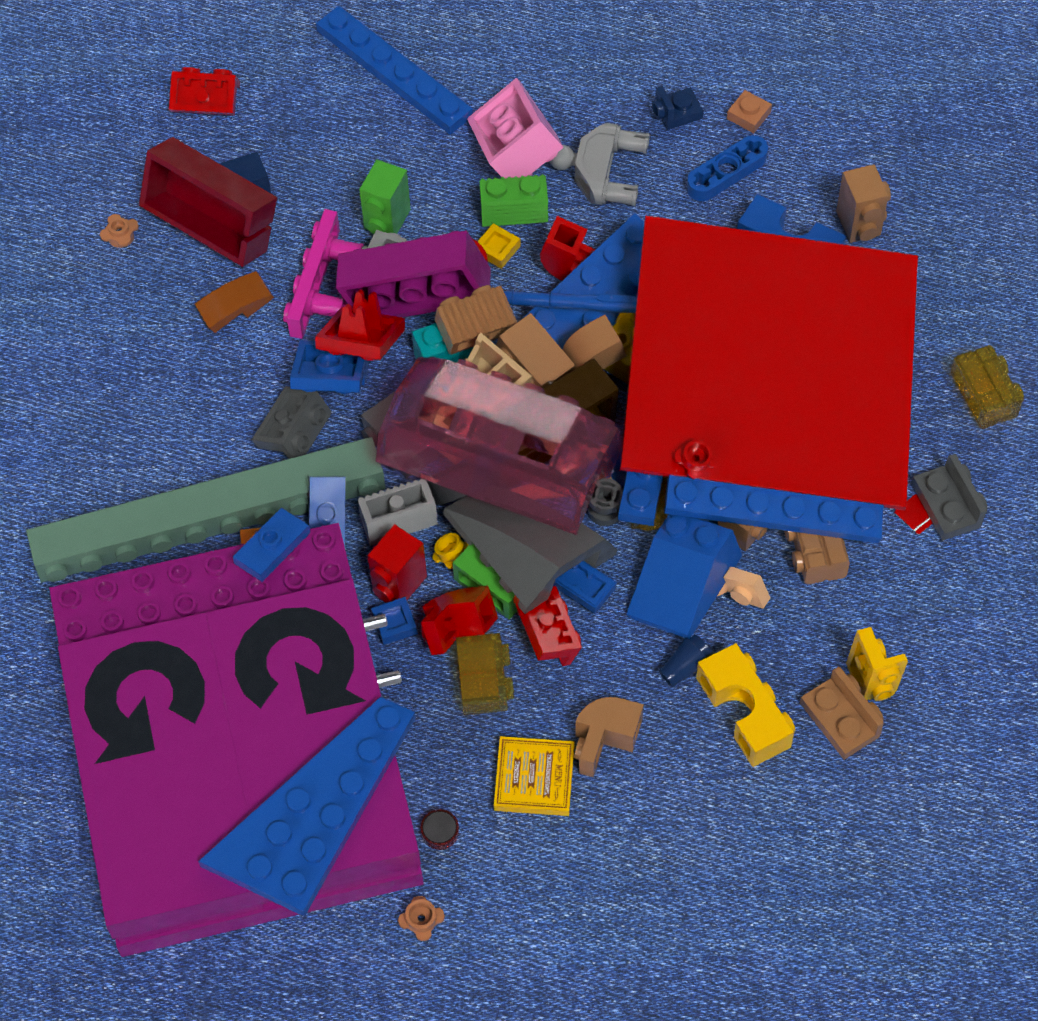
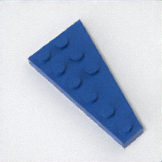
[198,697,416,917]

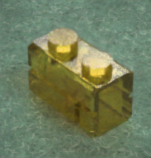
[950,345,1024,429]

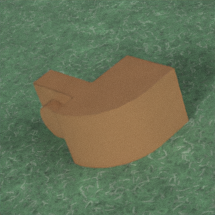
[562,315,627,370]
[574,697,644,778]

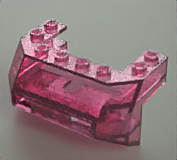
[376,357,623,535]

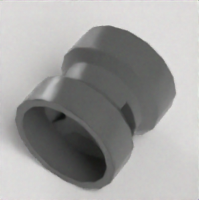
[588,478,623,526]

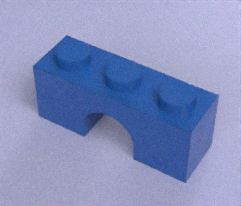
[737,194,846,245]

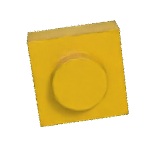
[478,223,521,269]

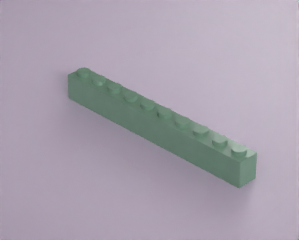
[26,437,386,583]

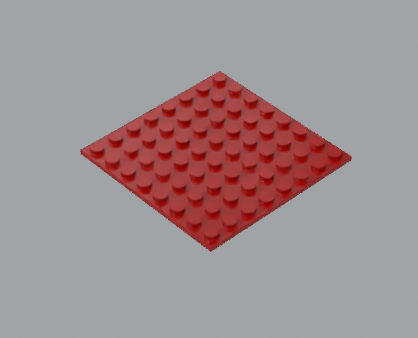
[620,216,918,510]

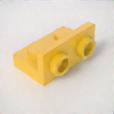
[846,627,908,701]

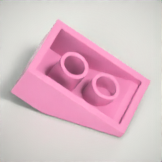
[467,78,564,179]

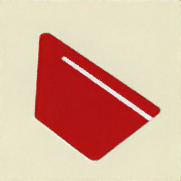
[895,494,933,534]

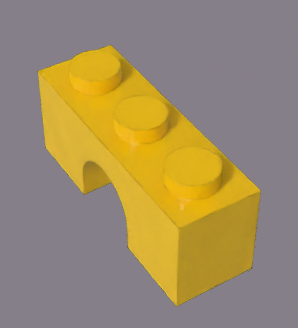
[696,643,795,767]

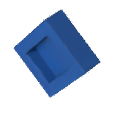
[371,597,418,645]

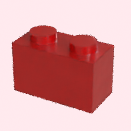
[367,524,427,603]

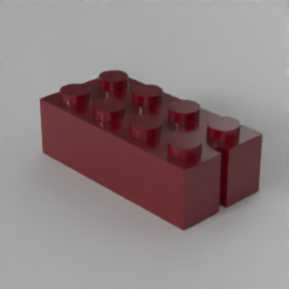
[139,137,278,267]

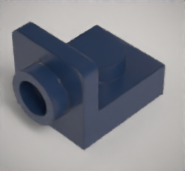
[652,86,704,130]

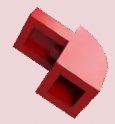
[540,216,596,281]
[421,586,498,655]

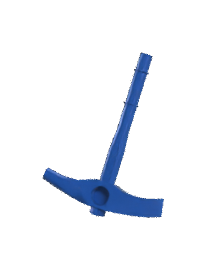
[504,290,637,314]

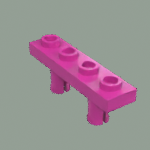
[283,209,364,339]

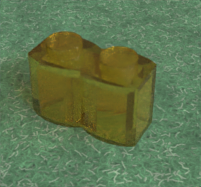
[456,633,514,715]

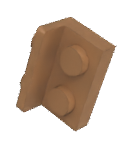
[800,666,884,760]

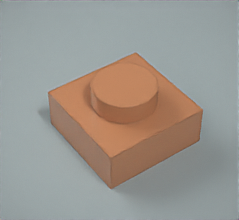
[727,90,772,133]

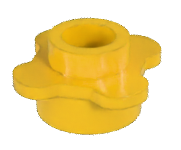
[432,533,469,569]

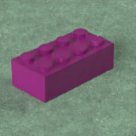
[336,230,491,317]

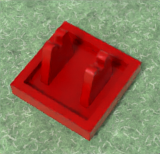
[315,289,405,361]

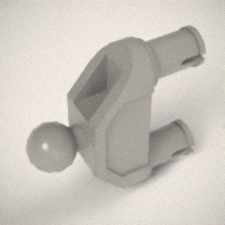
[550,123,650,206]

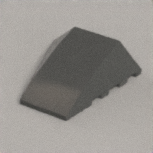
[443,482,618,614]

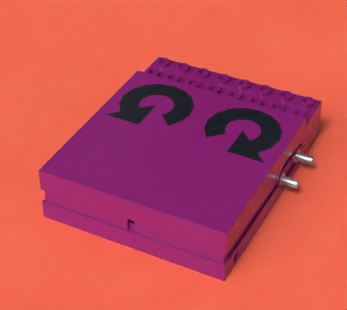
[49,523,424,957]

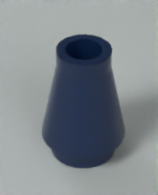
[659,634,713,687]

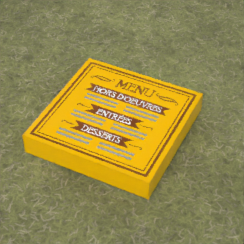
[494,736,575,816]

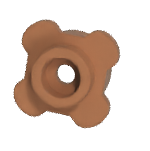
[100,214,139,248]
[398,896,445,941]

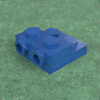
[290,340,369,394]

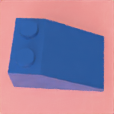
[627,514,742,639]

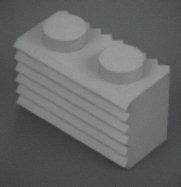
[358,477,438,546]

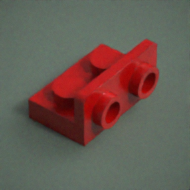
[169,67,240,116]
[513,586,582,666]

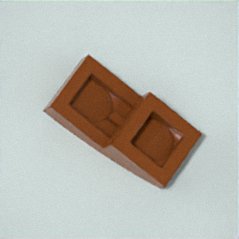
[195,271,274,333]

